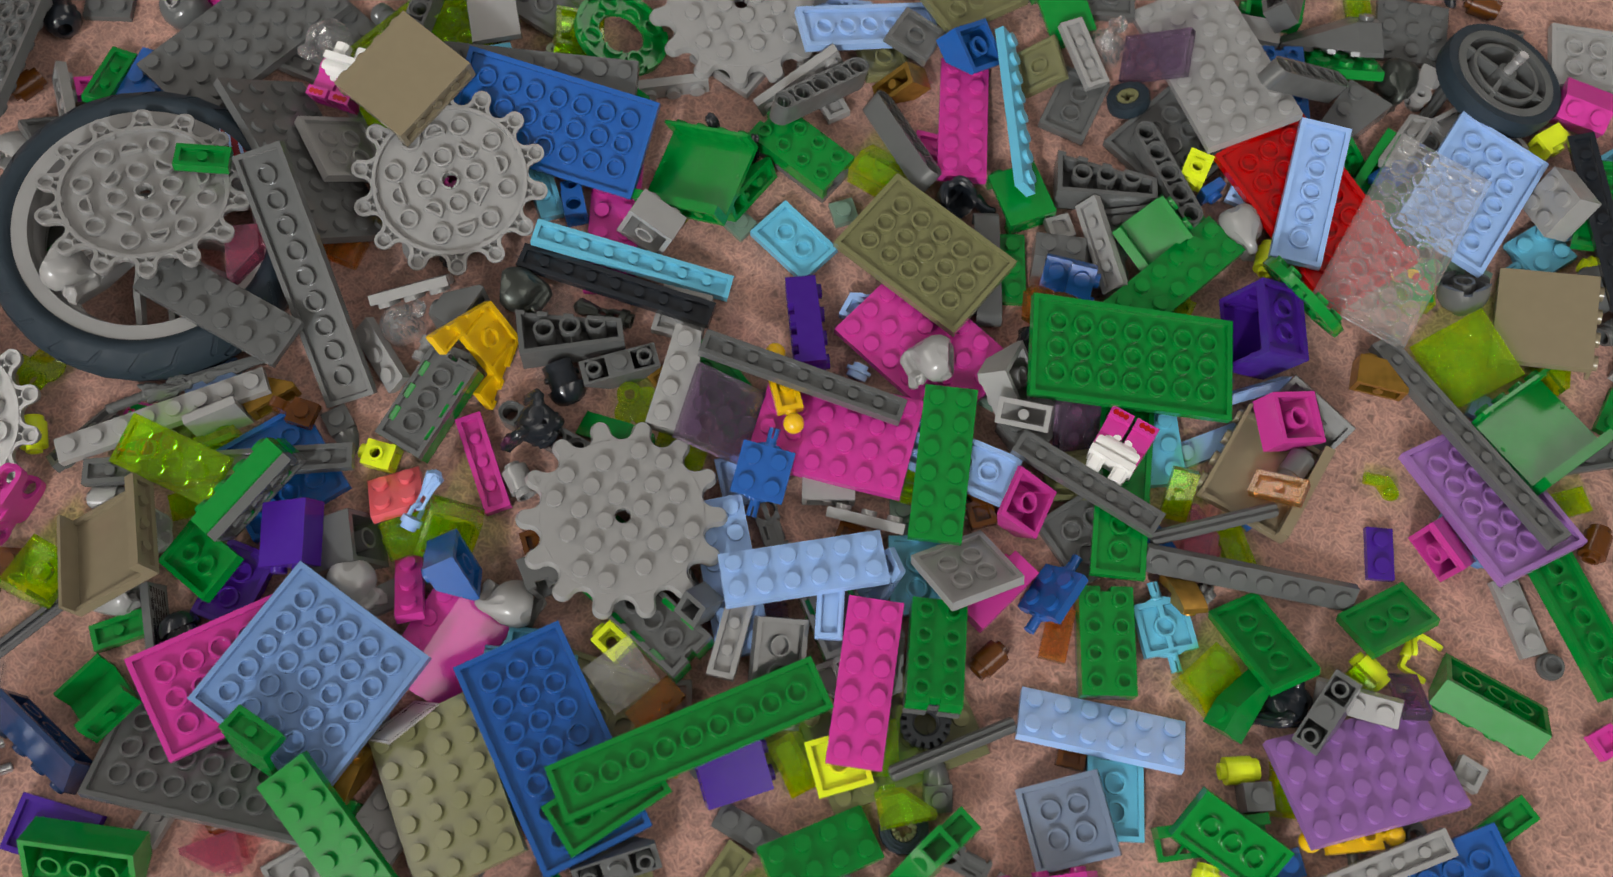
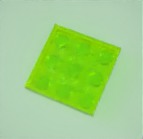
[1409,308,1525,409]

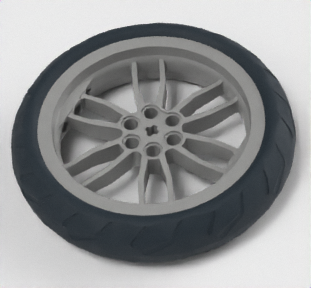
[0,91,288,382]

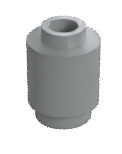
[502,461,537,502]
[86,485,125,510]

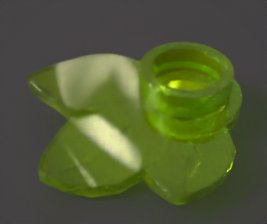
[16,349,67,390]
[614,382,655,424]

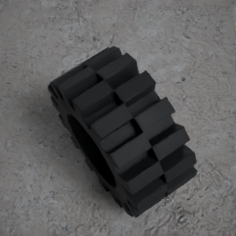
[899,710,952,751]

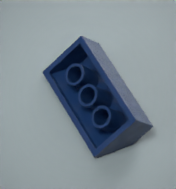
[0,688,93,795]

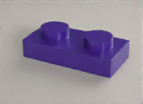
[1363,527,1395,582]

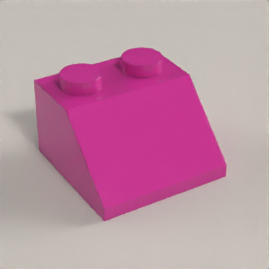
[1549,77,1613,138]
[1252,391,1326,452]
[997,466,1057,539]
[1408,516,1476,582]

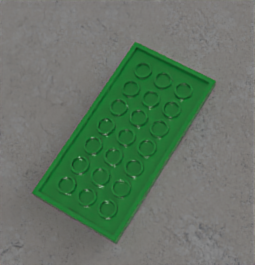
[1027,292,1233,423]

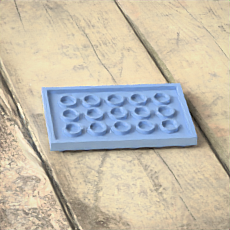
[1391,111,1549,278]

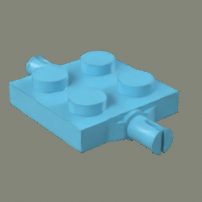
[1502,225,1578,272]
[1134,581,1199,674]

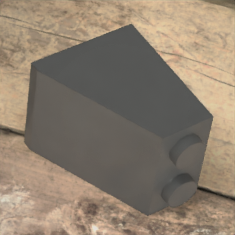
[310,508,389,579]

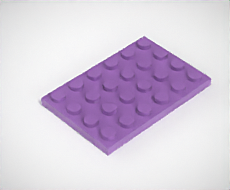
[1398,420,1588,588]
[1263,702,1472,851]

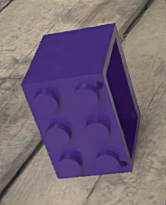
[1219,277,1309,380]

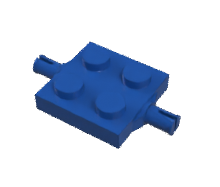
[730,427,796,518]
[1017,554,1089,635]

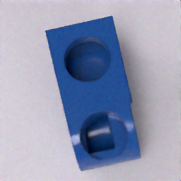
[560,181,589,227]

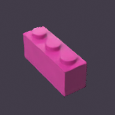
[967,550,1039,633]

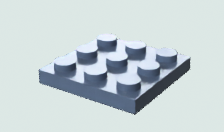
[1015,769,1122,873]

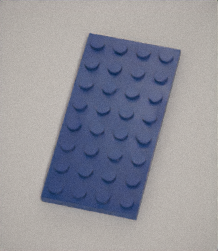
[454,45,661,200]
[453,621,652,877]

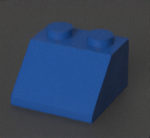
[936,18,999,75]
[421,528,482,601]

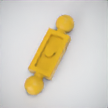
[766,343,804,434]
[1298,827,1406,856]

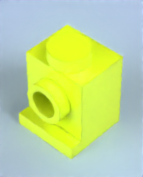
[1527,122,1570,161]
[1181,147,1215,193]
[358,438,404,474]
[590,620,635,665]

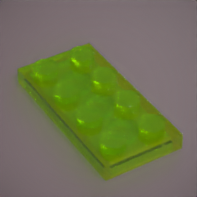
[109,413,234,504]

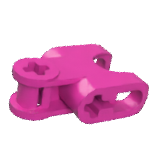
[0,463,46,546]

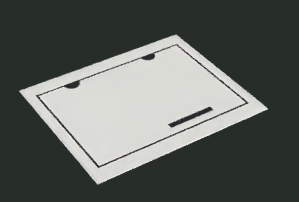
[368,700,440,744]

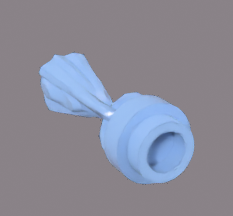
[400,469,444,532]

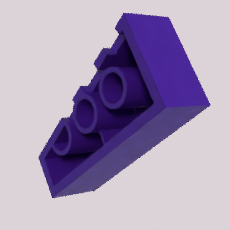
[785,275,830,370]

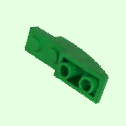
[889,806,982,877]

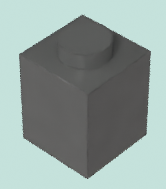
[674,581,724,628]
[1234,781,1276,814]

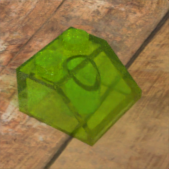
[847,144,907,197]
[413,494,484,557]
[0,533,58,609]
[1171,642,1242,718]

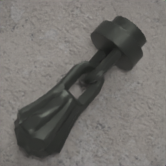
[573,298,635,330]

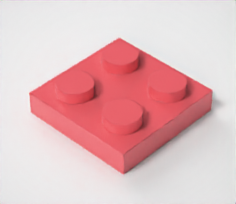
[367,466,427,524]

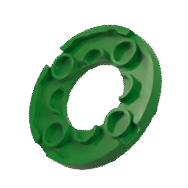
[574,0,669,76]
[1262,255,1344,338]

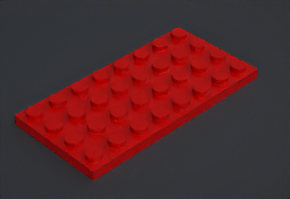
[1214,114,1417,314]

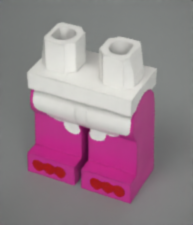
[305,41,366,115]
[1086,406,1160,486]

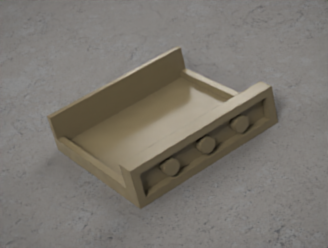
[334,11,476,147]
[1487,268,1605,380]
[1195,403,1336,544]
[57,472,160,617]

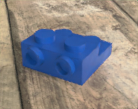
[1037,253,1101,301]

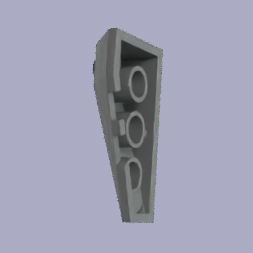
[1279,13,1384,58]

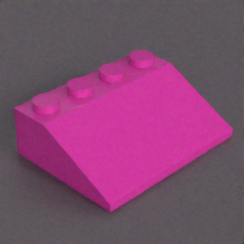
[402,589,509,703]

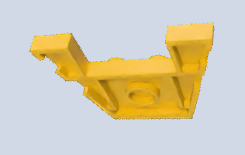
[425,301,518,410]

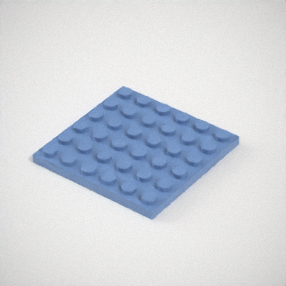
[187,561,432,786]

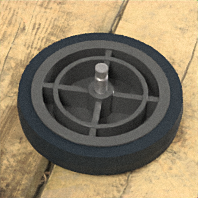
[1436,24,1561,138]

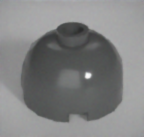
[159,0,211,31]
[1436,270,1492,316]

